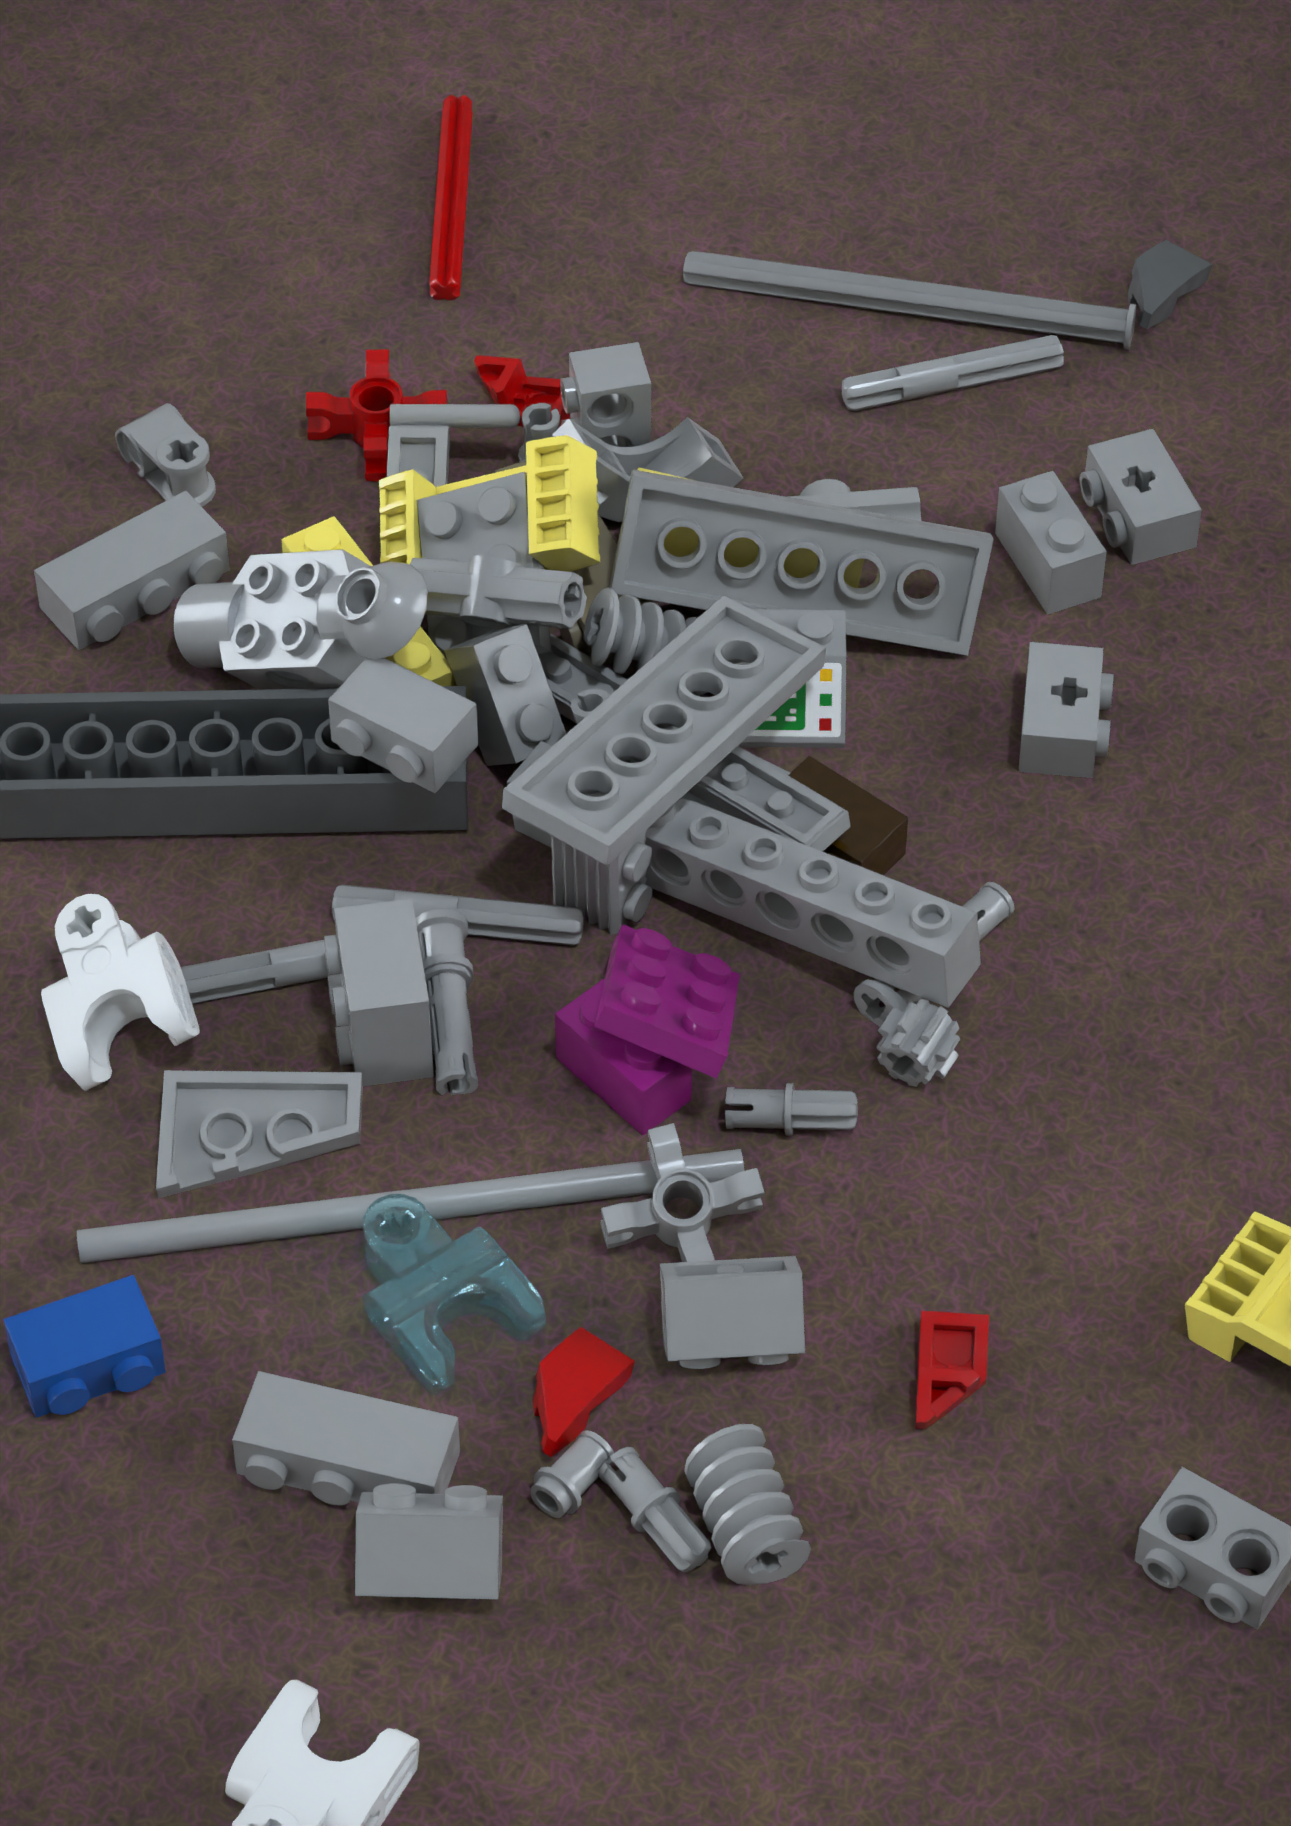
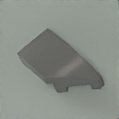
[1127,240,1213,329]

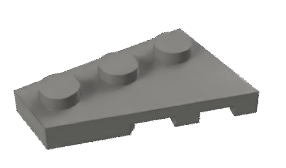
[156,1070,363,1198]

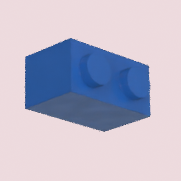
[3,1275,166,1418]

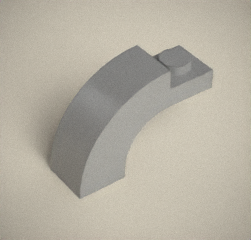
[552,417,743,522]

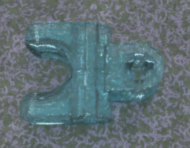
[363,1194,546,1395]

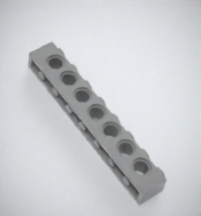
[506,741,981,1008]

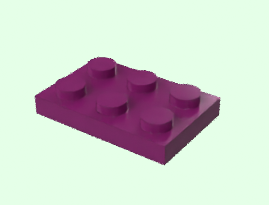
[594,924,740,1079]

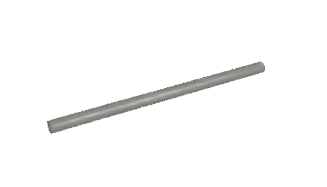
[77,1149,744,1263]

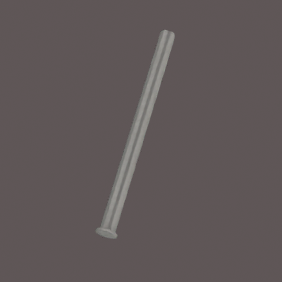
[683,251,1136,350]

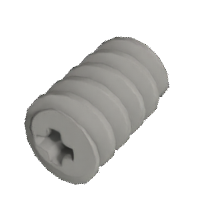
[584,587,697,674]
[684,1424,811,1585]

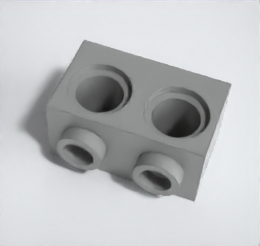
[560,342,651,447]
[1134,1467,1291,1630]

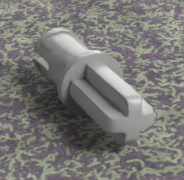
[725,1083,858,1136]
[599,1447,711,1572]

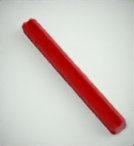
[429,95,473,300]

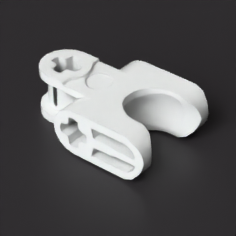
[41,894,200,1091]
[225,1680,419,1826]

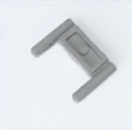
[387,404,520,487]

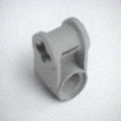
[115,403,216,507]

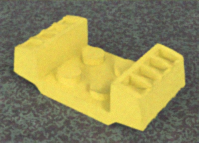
[379,435,600,572]
[1185,1211,1291,1366]

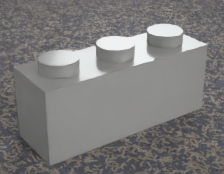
[34,491,230,650]
[232,1371,460,1505]

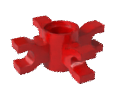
[306,349,447,481]

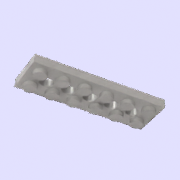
[609,469,994,656]
[502,595,826,865]

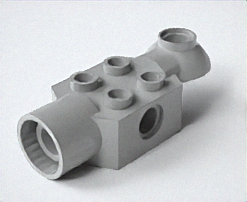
[174,549,428,690]

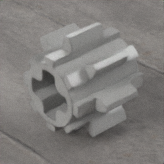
[877,999,960,1087]

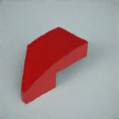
[474,355,570,427]
[915,1311,989,1429]
[532,1327,635,1457]

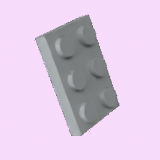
[417,472,551,661]

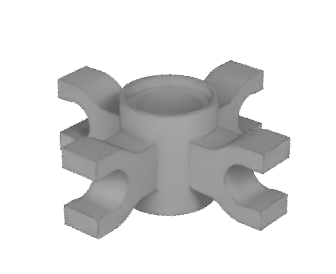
[600,1123,765,1262]

